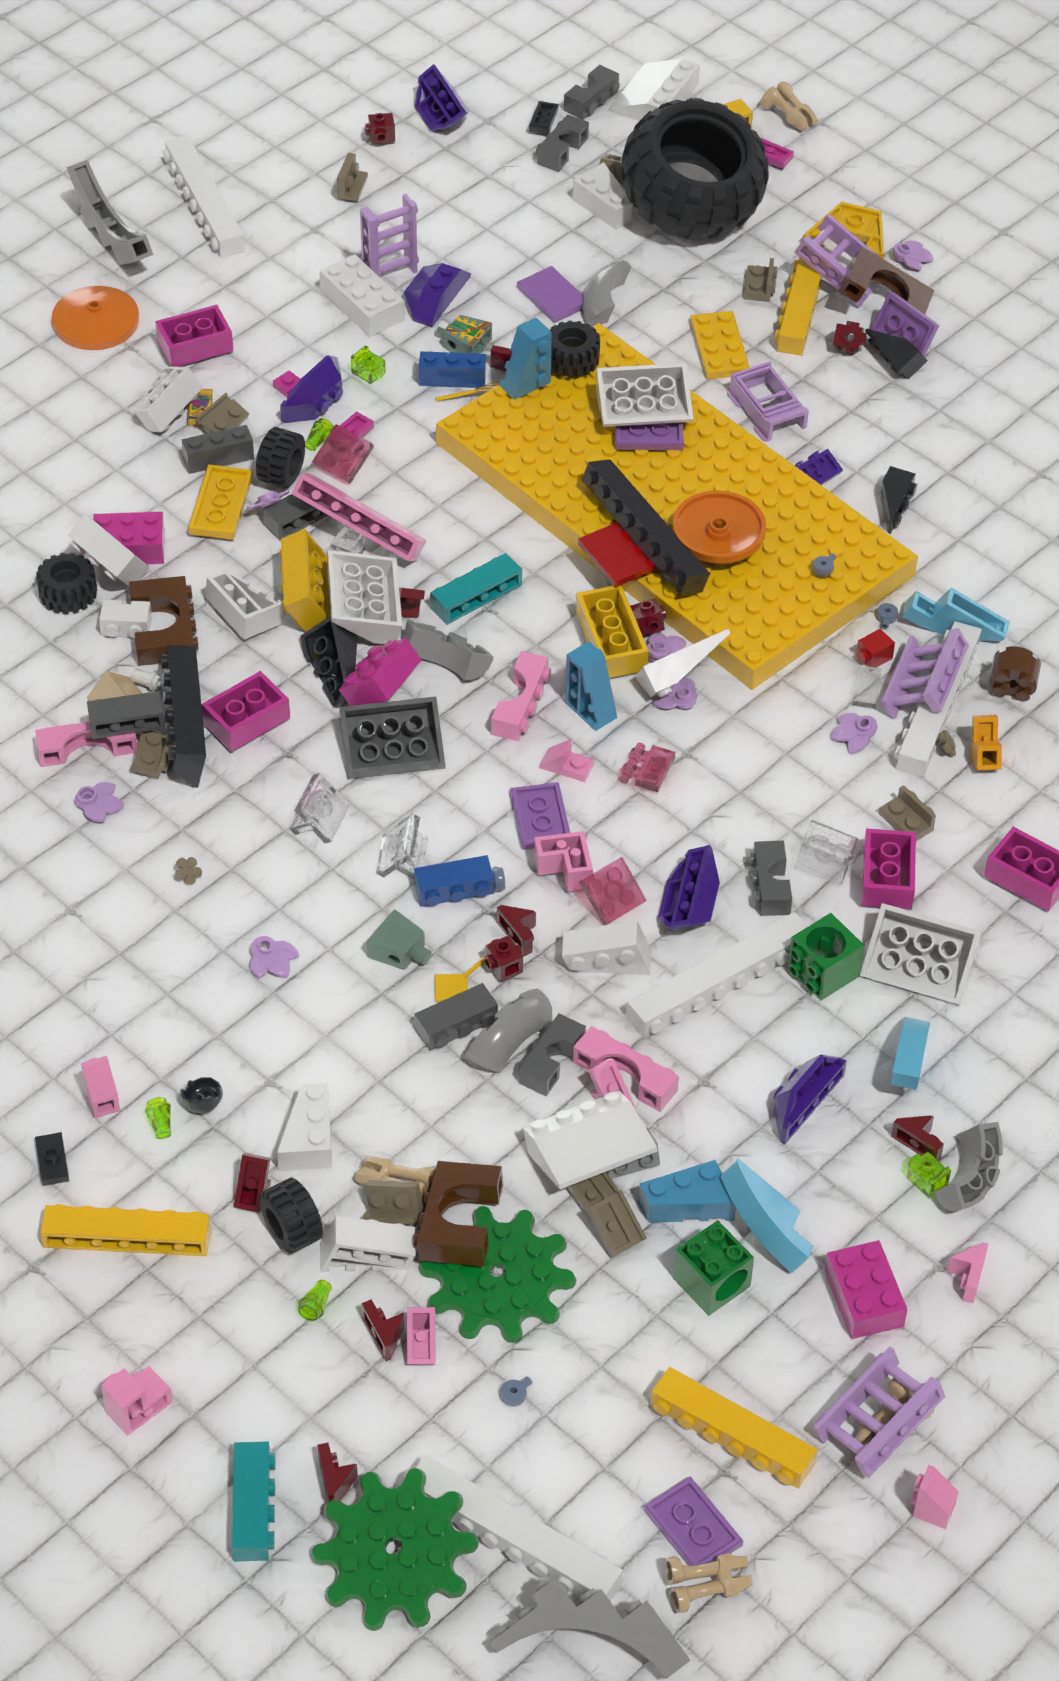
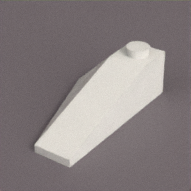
[635,629,730,698]

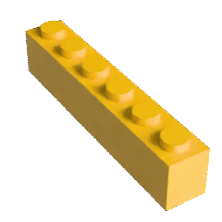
[774,257,823,356]
[40,1204,211,1256]
[650,1367,818,1489]

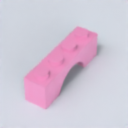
[491,651,551,742]
[35,722,137,767]
[573,1026,679,1112]

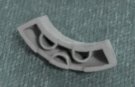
[582,260,632,326]
[404,620,494,680]
[465,989,552,1072]
[934,1122,1003,1211]

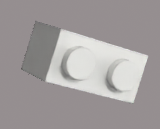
[99,599,152,638]

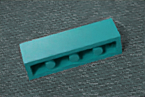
[430,553,522,625]
[232,1441,276,1562]

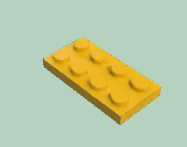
[690,311,750,380]
[188,464,253,540]

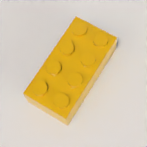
[280,529,331,632]
[576,585,649,678]

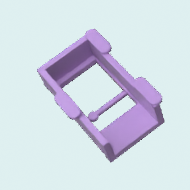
[727,361,809,442]

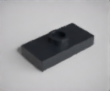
[529,101,559,135]
[35,1132,70,1186]

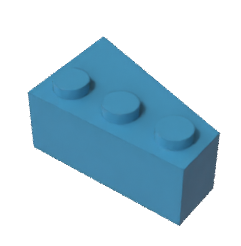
[499,318,552,400]
[565,641,618,731]
[639,1160,736,1223]

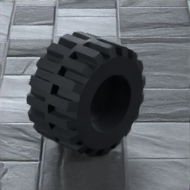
[550,320,600,378]
[256,427,305,489]
[36,552,98,614]
[260,1177,323,1254]

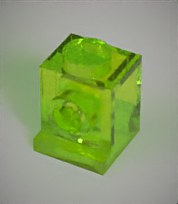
[351,345,386,384]
[906,1152,951,1198]

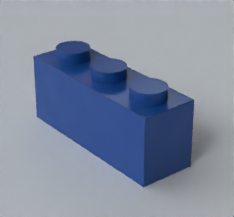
[419,351,486,388]
[414,855,494,907]

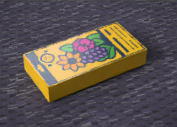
[188,389,213,425]

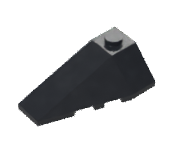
[300,616,357,708]

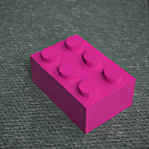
[155,304,234,367]
[93,511,165,566]
[339,637,422,706]
[201,671,290,752]
[984,826,1059,911]
[861,828,916,910]
[824,1240,908,1339]

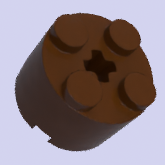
[989,646,1041,701]

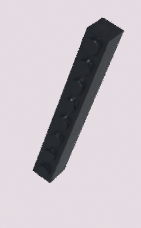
[582,459,710,595]

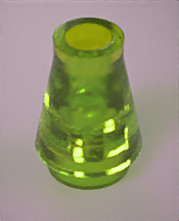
[305,418,334,451]
[145,1097,172,1139]
[298,1280,332,1321]

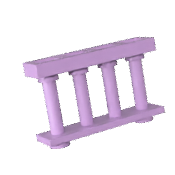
[360,194,419,277]
[794,214,877,308]
[881,628,969,719]
[813,1346,946,1478]

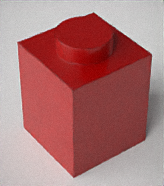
[856,628,895,670]

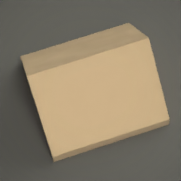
[87,671,142,701]

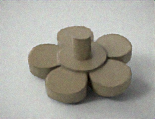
[939,730,956,757]
[175,857,202,885]

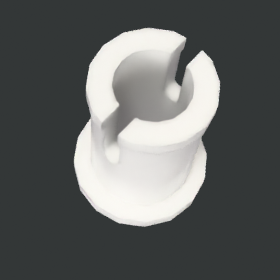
[131,668,162,691]

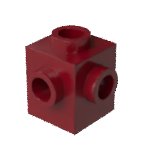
[365,113,395,144]
[833,321,867,353]
[630,598,667,636]
[484,935,523,982]

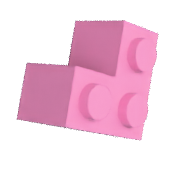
[534,831,593,892]
[101,1366,172,1436]

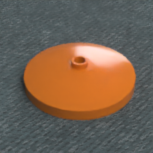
[52,286,139,350]
[672,490,766,564]

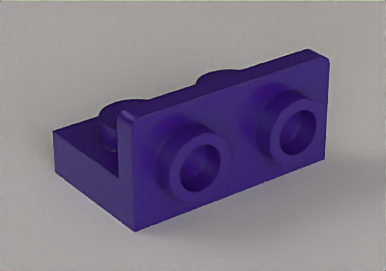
[794,449,843,485]

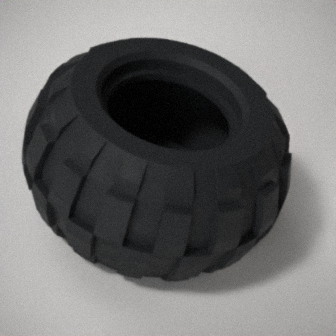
[621,98,769,240]

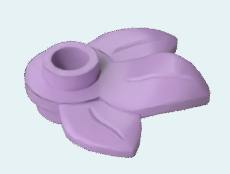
[893,240,934,270]
[247,490,289,511]
[647,632,686,662]
[653,677,697,709]
[830,713,878,754]
[75,782,124,822]
[250,936,299,978]

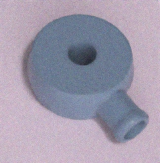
[812,553,836,577]
[876,603,899,629]
[492,866,506,891]
[500,1376,533,1407]

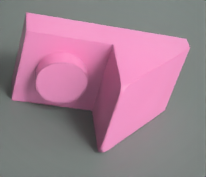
[540,740,594,782]
[588,1058,634,1106]
[947,1242,988,1303]
[407,1307,436,1365]

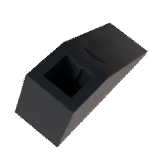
[865,329,928,379]
[880,466,918,534]

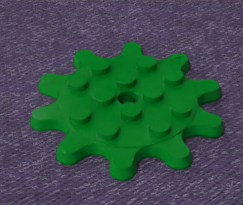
[419,1206,576,1343]
[311,1468,479,1631]

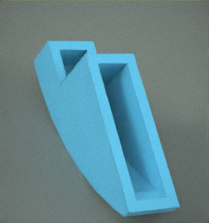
[902,587,1010,641]
[890,1017,930,1090]
[721,1158,814,1273]

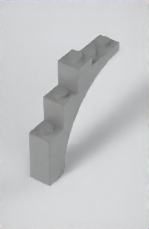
[66,160,154,265]
[490,1576,691,1679]

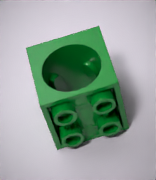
[788,913,865,1001]
[673,1220,754,1316]

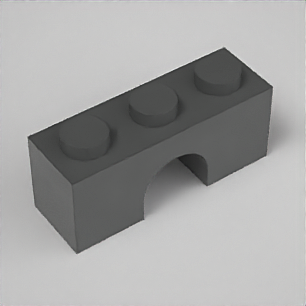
[564,64,620,120]
[536,114,589,172]
[749,840,793,916]
[517,1013,586,1097]

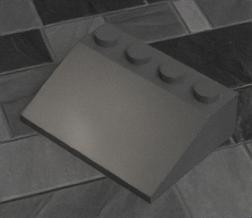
[339,696,446,779]

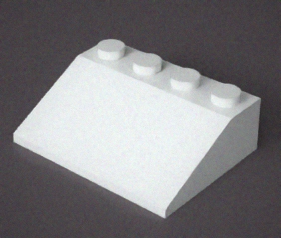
[609,59,700,121]
[595,363,694,427]
[327,550,402,644]
[860,903,982,1005]
[523,1090,658,1189]

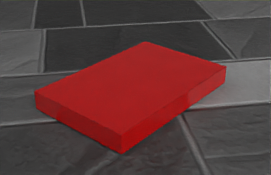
[578,522,655,588]

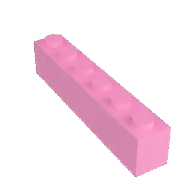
[291,473,427,562]

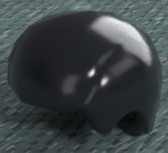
[180,1077,223,1114]

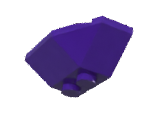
[415,64,470,132]
[404,263,471,327]
[280,355,343,423]
[657,845,720,930]
[773,1054,847,1145]

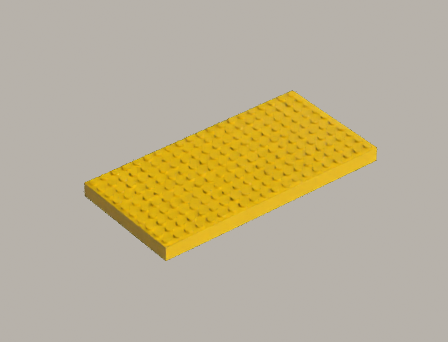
[436,323,918,690]

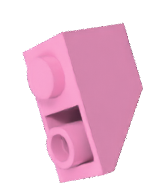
[81,1056,120,1118]
[911,1465,959,1529]

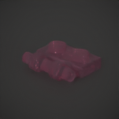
[619,742,676,792]

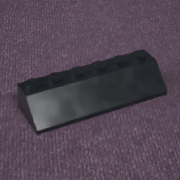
[160,645,206,788]

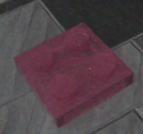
[312,424,374,484]
[579,857,647,925]

